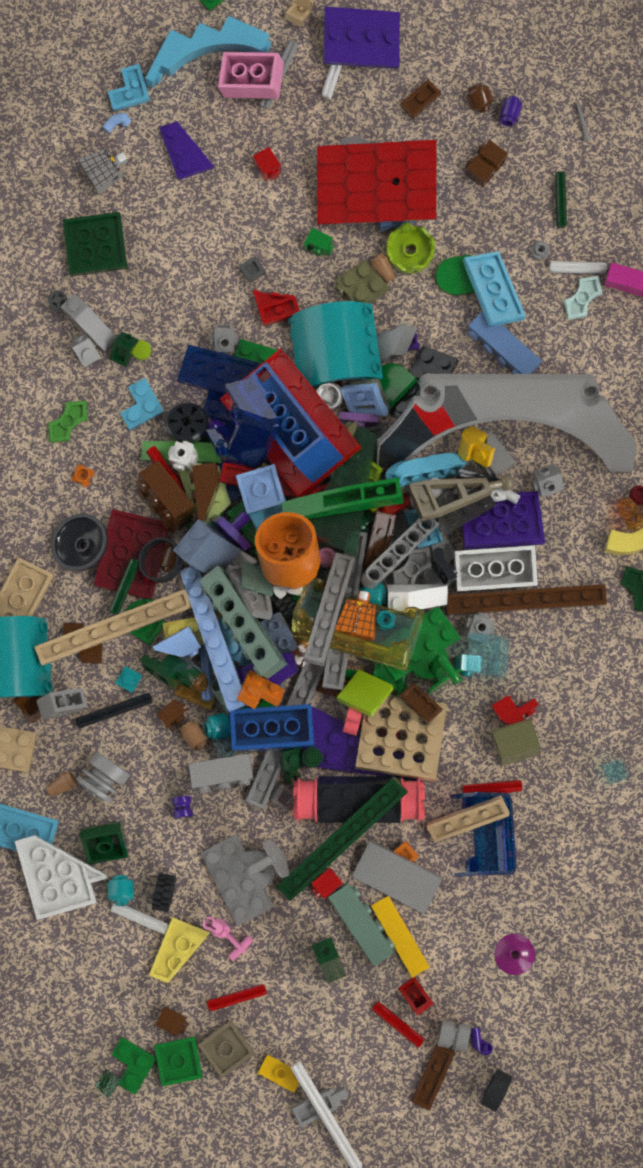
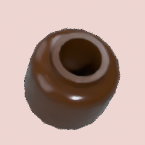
[466,83,494,113]

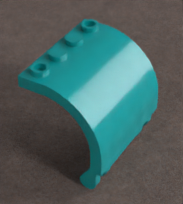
[287,301,383,388]
[0,616,53,698]

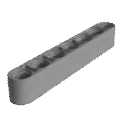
[361,490,460,589]

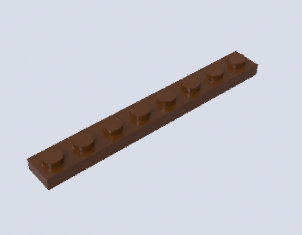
[447,584,607,615]

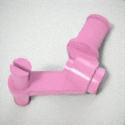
[203,917,254,961]

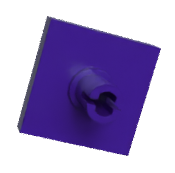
[210,511,251,550]

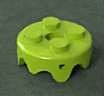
[386,222,435,274]

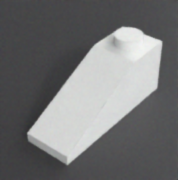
[387,584,447,612]

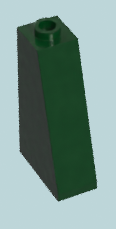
[312,937,347,983]

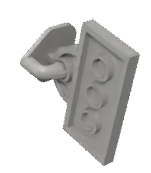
[201,834,289,926]

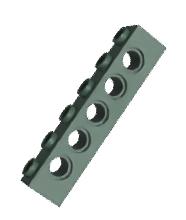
[200,566,287,679]

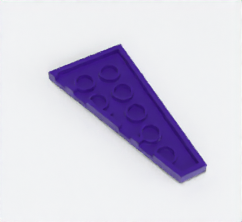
[302,706,423,781]

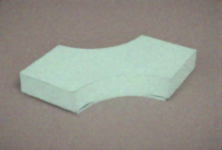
[564,276,602,320]

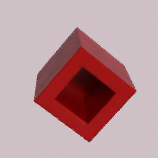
[253,147,282,181]
[311,868,343,900]

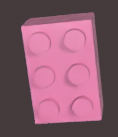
[218,52,284,99]

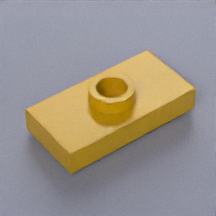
[258,1054,299,1093]

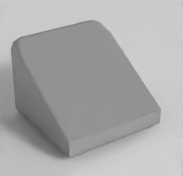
[269,782,294,812]

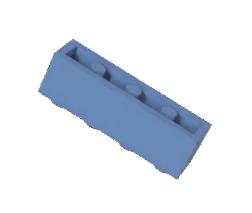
[467,311,542,374]

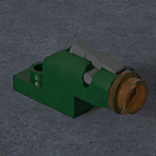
[140,654,209,693]

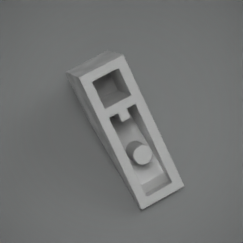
[61,293,117,352]

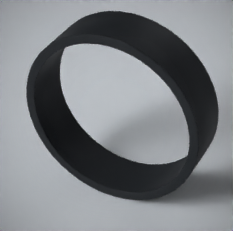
[138,538,183,583]

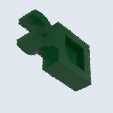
[279,748,302,785]

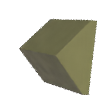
[492,718,541,766]

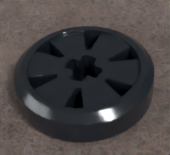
[165,402,209,444]

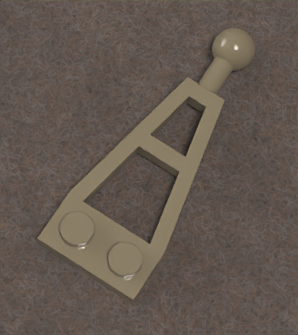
[408,475,515,521]

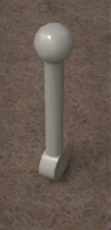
[577,104,591,142]

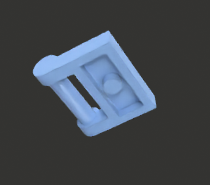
[341,383,388,416]

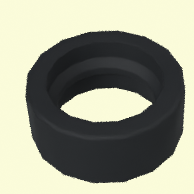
[481,1069,512,1112]

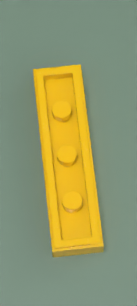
[371,896,430,978]

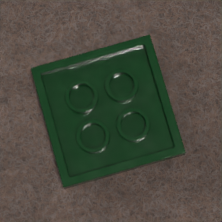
[63,211,128,277]

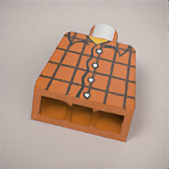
[335,591,376,641]

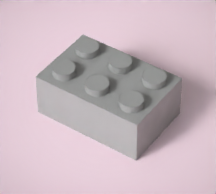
[188,754,254,794]

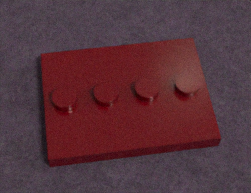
[93,509,168,600]

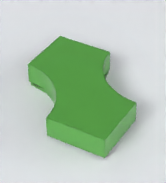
[48,401,88,443]

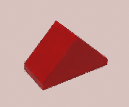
[398,977,434,1016]

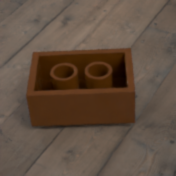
[137,461,194,533]

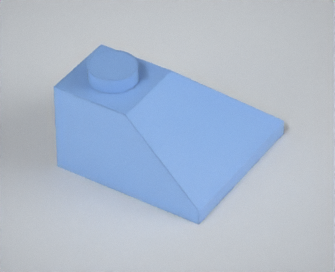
[153,626,201,658]

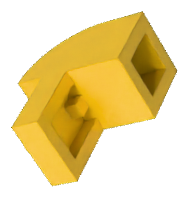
[458,425,495,468]

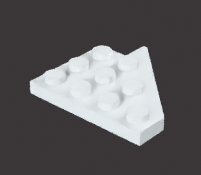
[15,835,108,920]

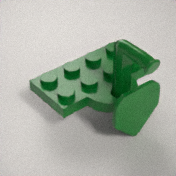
[372,606,463,695]

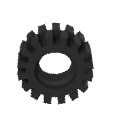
[270,585,300,619]
[152,873,176,912]

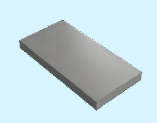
[352,840,443,914]

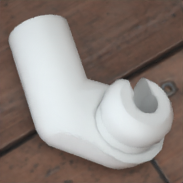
[490,488,520,504]

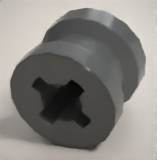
[48,290,68,313]

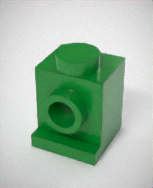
[303,228,335,256]

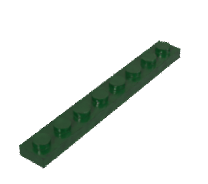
[276,777,408,901]

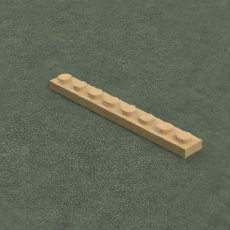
[34,589,192,666]

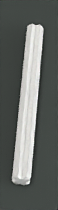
[291,1062,362,1168]

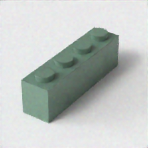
[328,884,395,966]

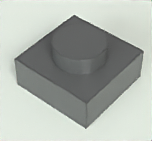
[239,256,266,283]

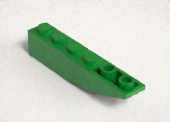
[281,478,404,519]

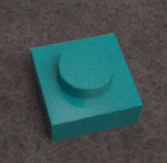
[115,666,143,693]

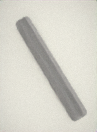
[259,40,298,109]

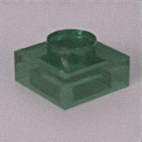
[95,1069,120,1097]

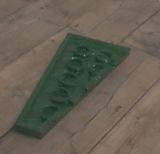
[309,426,377,558]

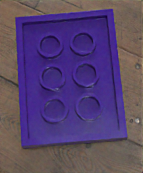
[323,6,400,68]
[460,491,545,550]

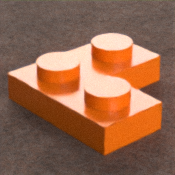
[237,670,285,709]

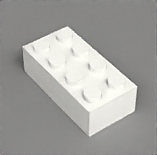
[453,545,538,591]

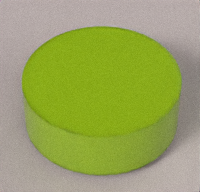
[132,340,151,361]

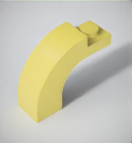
[604,528,643,555]

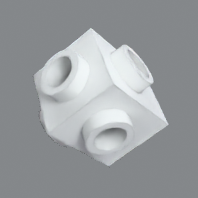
[168,441,198,472]

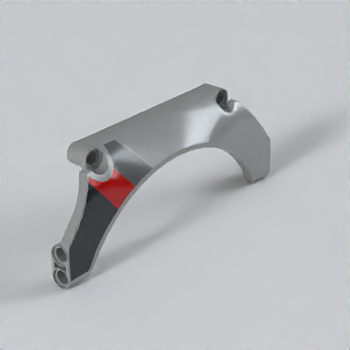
[376,373,636,472]

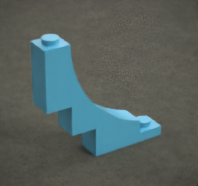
[145,16,272,88]

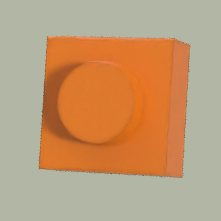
[393,840,419,861]

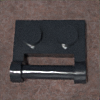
[431,548,458,590]

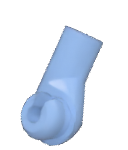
[102,113,131,133]

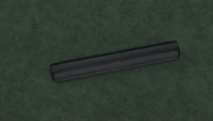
[75,693,153,728]

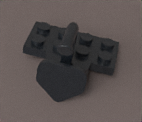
[389,346,459,419]

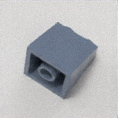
[173,519,242,574]

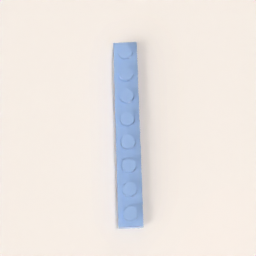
[180,566,246,712]

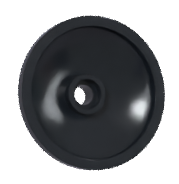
[51,514,108,572]

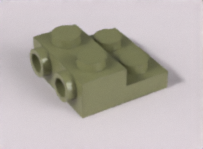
[335,259,390,304]

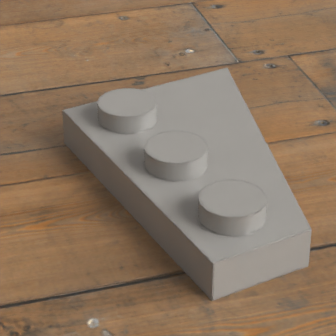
[226,564,273,620]

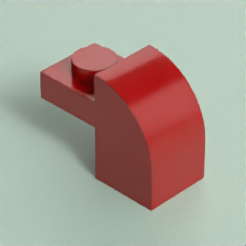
[491,695,539,726]

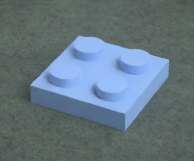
[236,464,285,514]

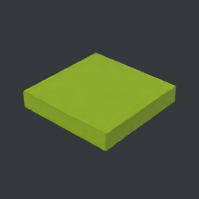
[337,669,393,718]

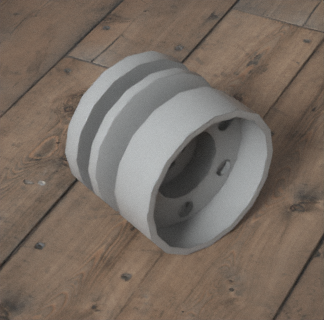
[76,751,130,804]

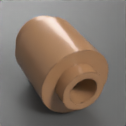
[180,720,208,751]

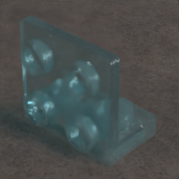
[467,634,509,679]

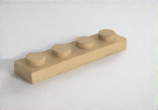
[426,796,510,843]

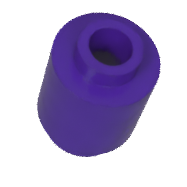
[499,96,522,127]

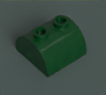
[80,821,128,865]

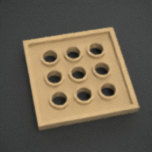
[355,694,447,782]

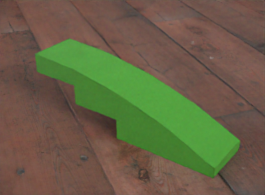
[141,441,222,465]

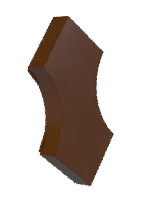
[63,623,103,664]

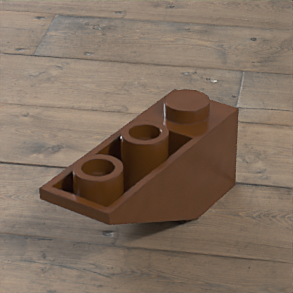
[189,462,220,522]

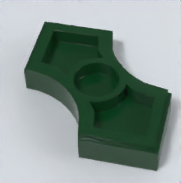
[620,566,643,613]

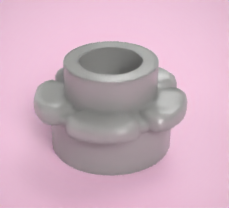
[531,241,550,260]

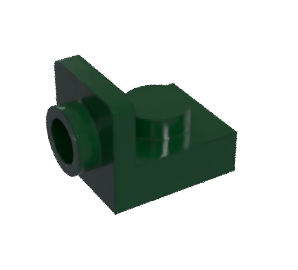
[109,332,139,367]

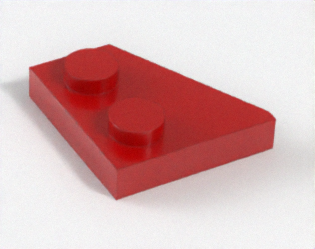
[253,290,300,326]

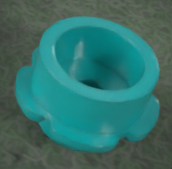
[375,610,395,630]

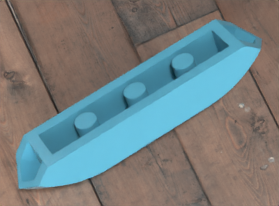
[385,453,467,487]

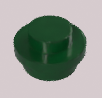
[302,747,323,768]

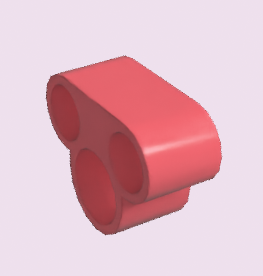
[343,707,362,736]

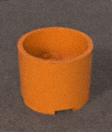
[255,512,321,589]

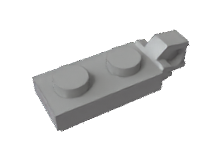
[291,1086,349,1127]

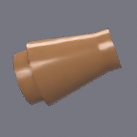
[370,253,396,283]
[46,771,78,797]

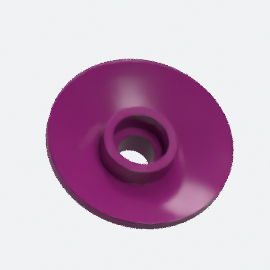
[494,934,535,975]

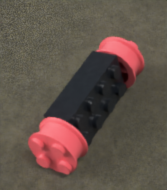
[293,776,425,823]

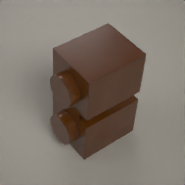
[465,140,508,188]

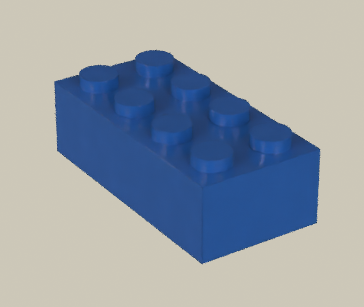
[230,704,314,753]

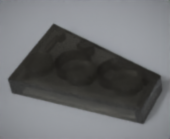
[435,489,497,534]

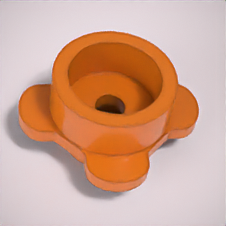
[72,465,95,487]

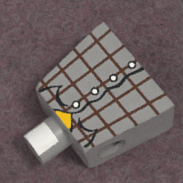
[78,149,128,195]

